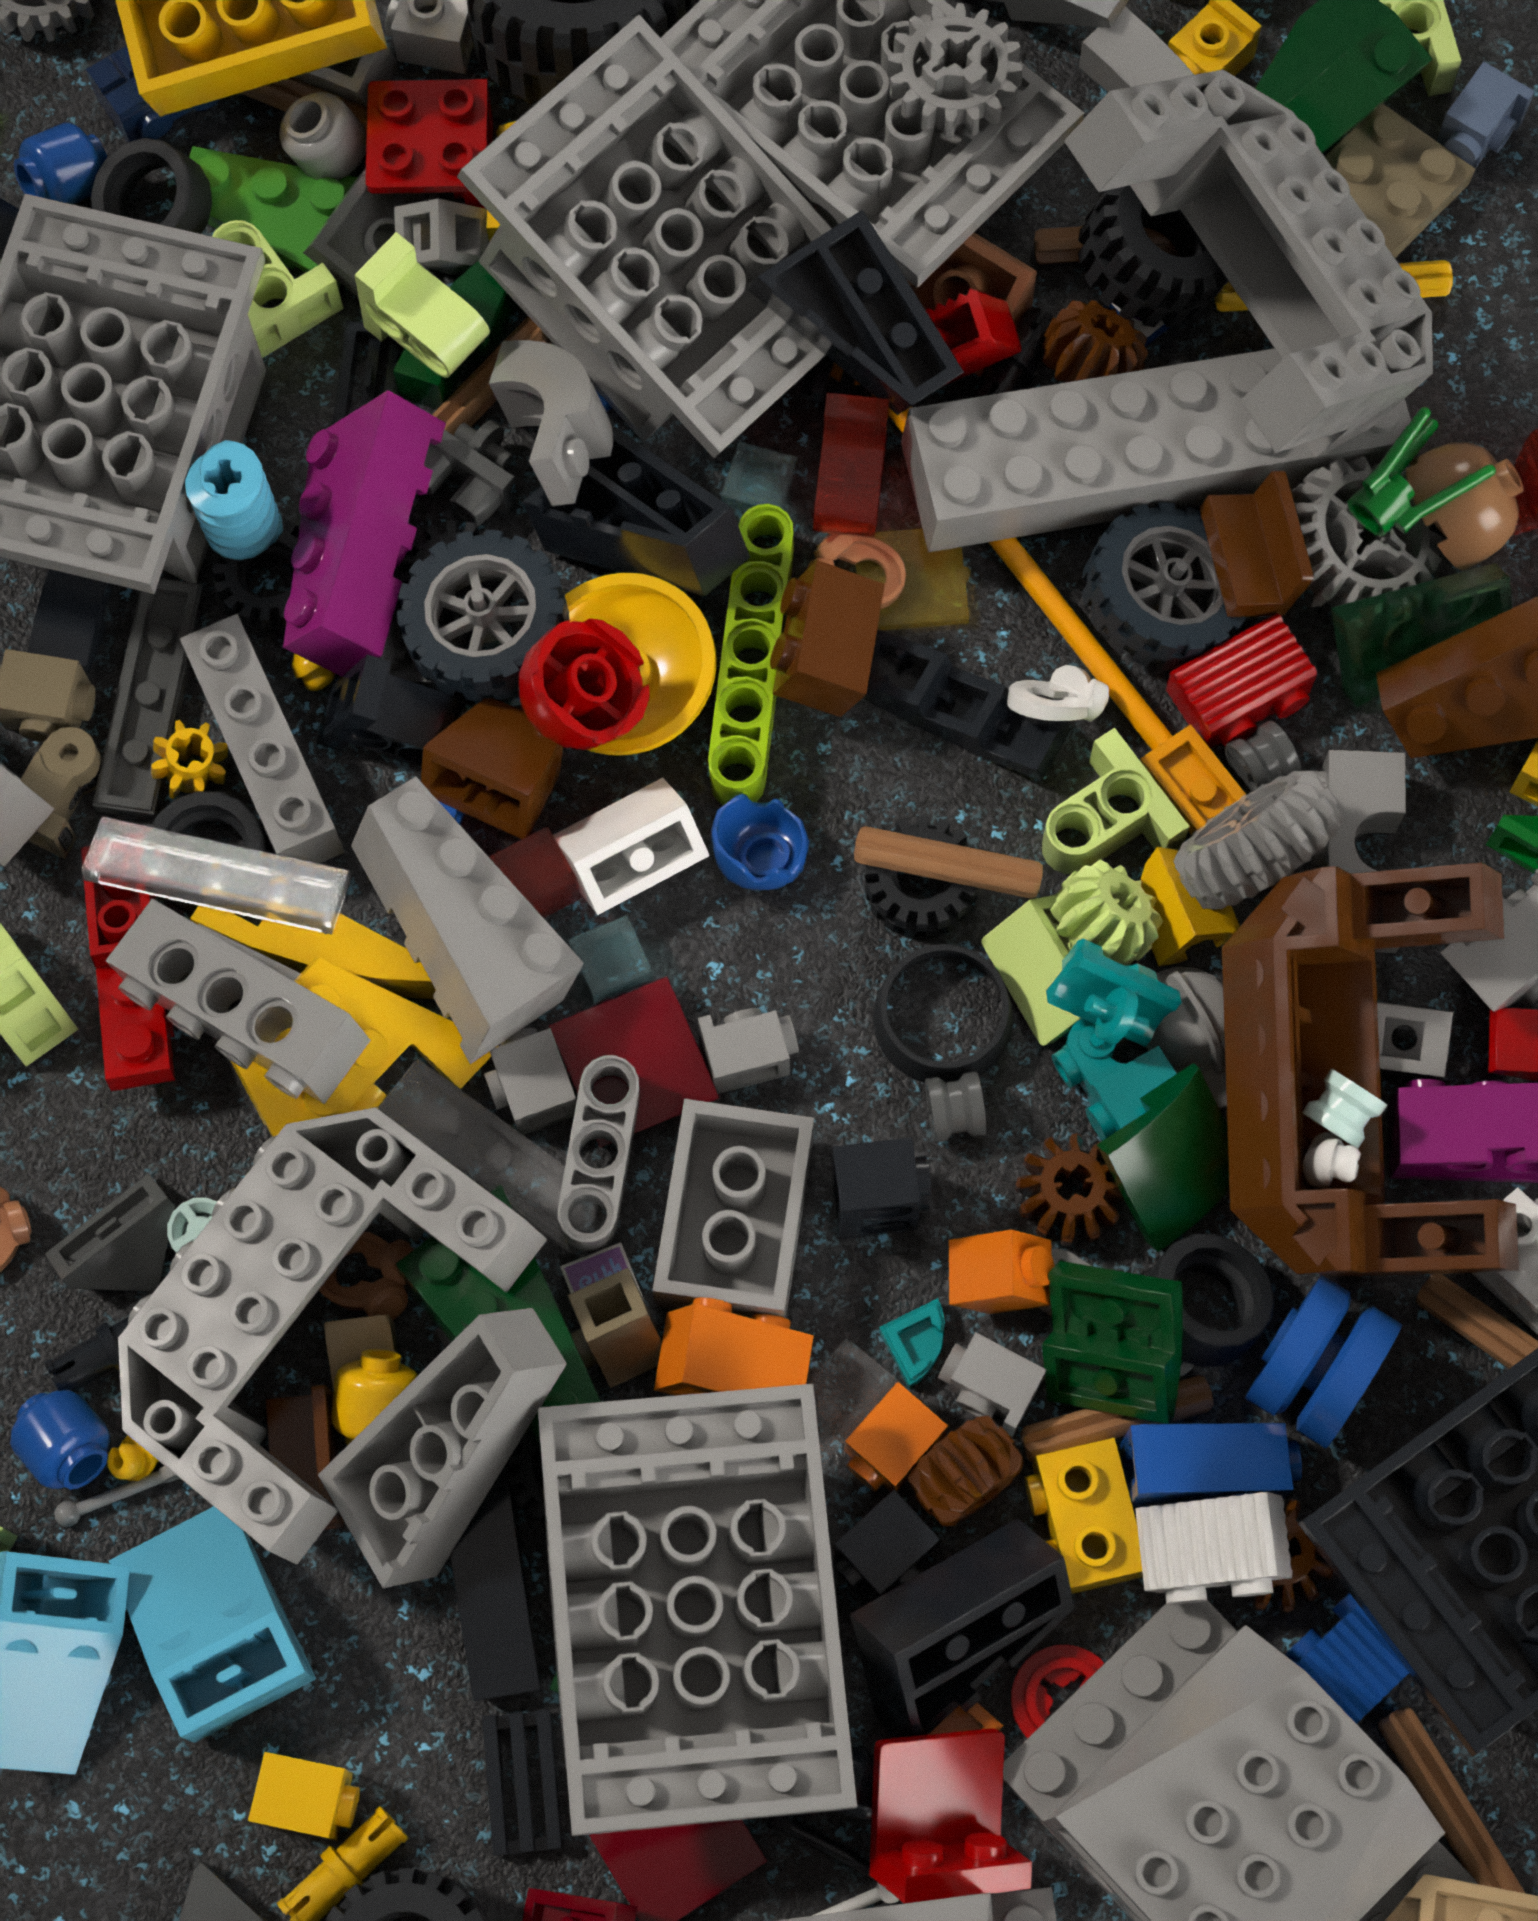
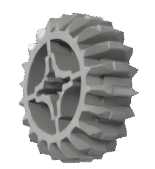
[1291,456,1444,625]
[1173,771,1344,910]

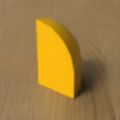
[1141,847,1240,966]

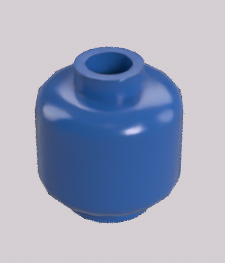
[13,122,107,205]
[10,1390,111,1490]

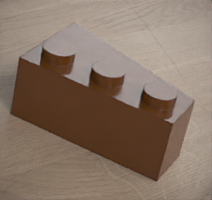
[1376,596,1538,758]

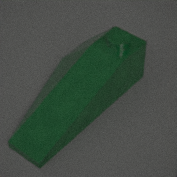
[1255,0,1433,154]

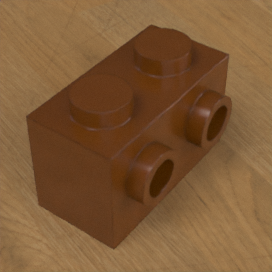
[770,560,885,717]

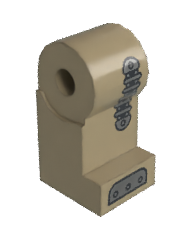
[20,727,102,859]

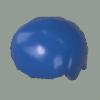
[711,794,810,890]

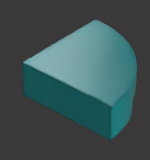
[879,1298,945,1389]

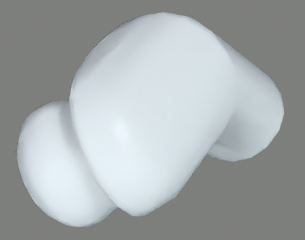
[1302,1133,1361,1188]

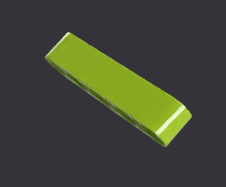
[708,504,794,805]

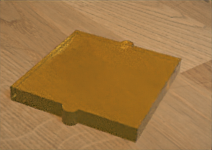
[853,529,971,630]

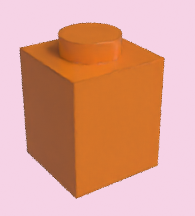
[949,1229,1055,1314]
[844,1382,948,1492]

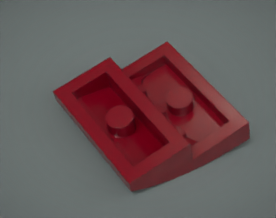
[548,976,719,1148]
[589,1820,767,1921]

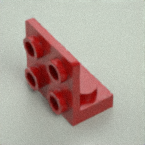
[365,79,494,209]
[869,1728,1032,1904]

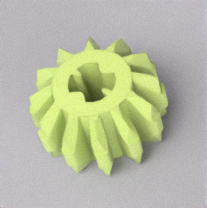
[1050,860,1163,966]

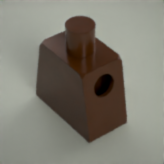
[421,698,563,840]

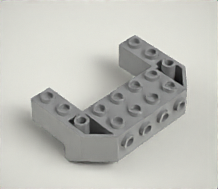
[1064,69,1433,458]
[118,1107,547,1565]

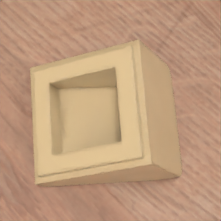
[324,1315,397,1390]

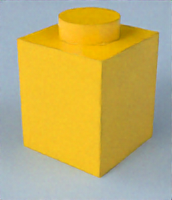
[248,1752,360,1841]

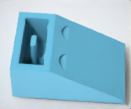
[109,1506,316,1743]
[0,1551,130,1774]

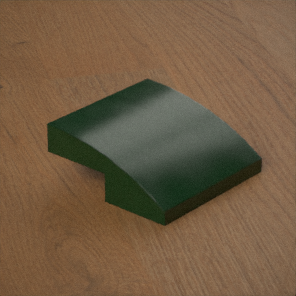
[1097,1063,1230,1252]
[1042,1261,1183,1424]

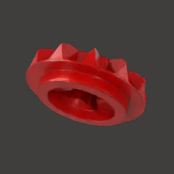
[1010,1645,1104,1739]

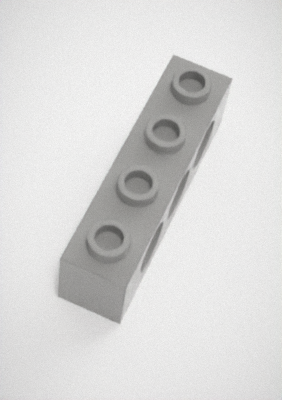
[179,614,345,878]
[106,899,371,1104]

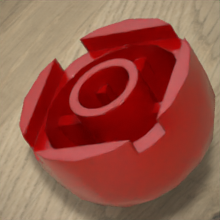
[519,618,650,750]

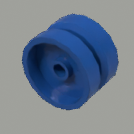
[1244,1274,1403,1449]

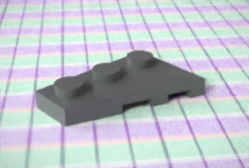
[303,167,441,298]

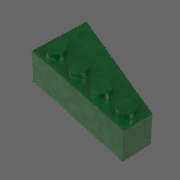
[396,1184,601,1452]

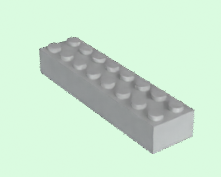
[901,348,1411,552]

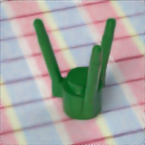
[1347,407,1496,537]

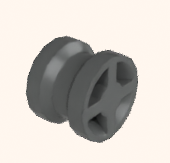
[1225,721,1301,794]
[925,1072,987,1143]

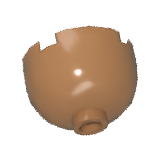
[1406,442,1524,571]

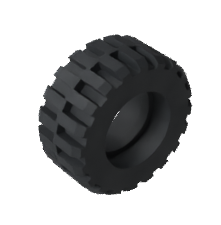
[467,0,694,104]

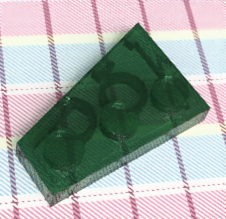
[1332,563,1512,707]

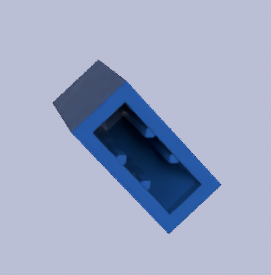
[1119,1423,1302,1511]

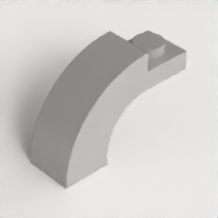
[489,340,613,506]

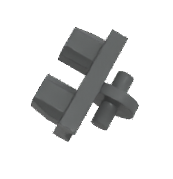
[424,420,518,527]

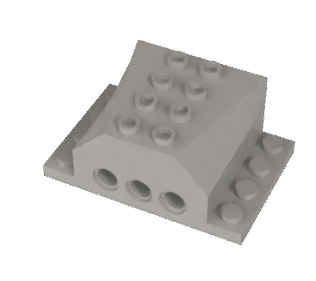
[661,0,1084,288]
[457,15,832,458]
[0,194,266,594]
[538,1384,857,1836]
[1003,1600,1477,1921]

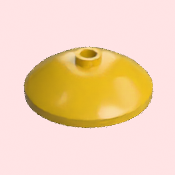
[565,573,717,755]

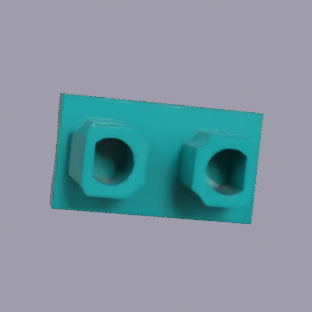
[1046,938,1182,1047]

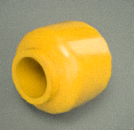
[331,1349,418,1446]

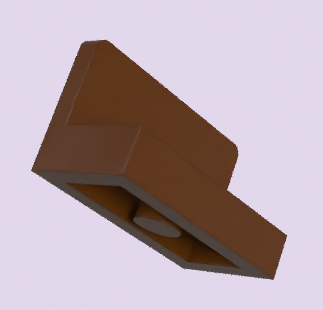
[1199,471,1314,617]
[266,1385,344,1530]

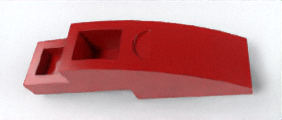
[81,837,175,1092]

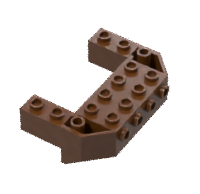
[1222,862,1519,1278]

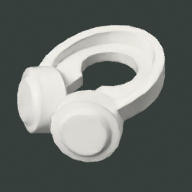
[1007,665,1109,722]

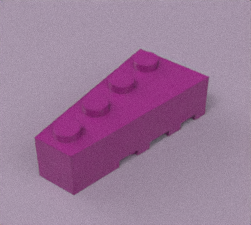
[283,390,446,677]
[1388,1079,1538,1183]

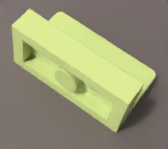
[981,895,1082,1046]

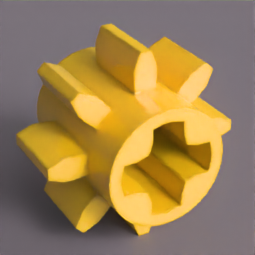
[151,720,228,799]

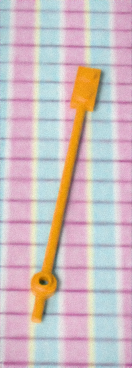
[831,363,1246,835]

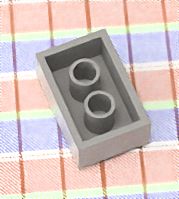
[652,1099,814,1318]

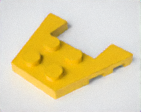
[230,958,499,1137]

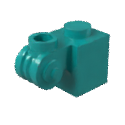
[1051,1019,1177,1141]

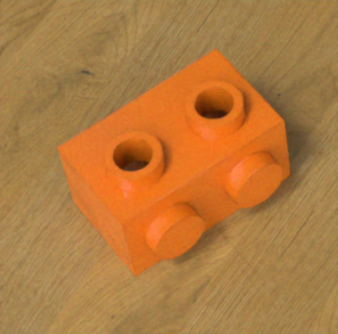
[654,1297,814,1396]

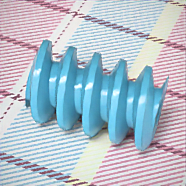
[185,440,283,560]

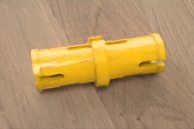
[277,1806,409,1921]

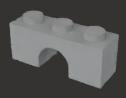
[1309,750,1406,953]

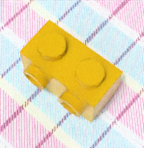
[1024,1438,1143,1594]

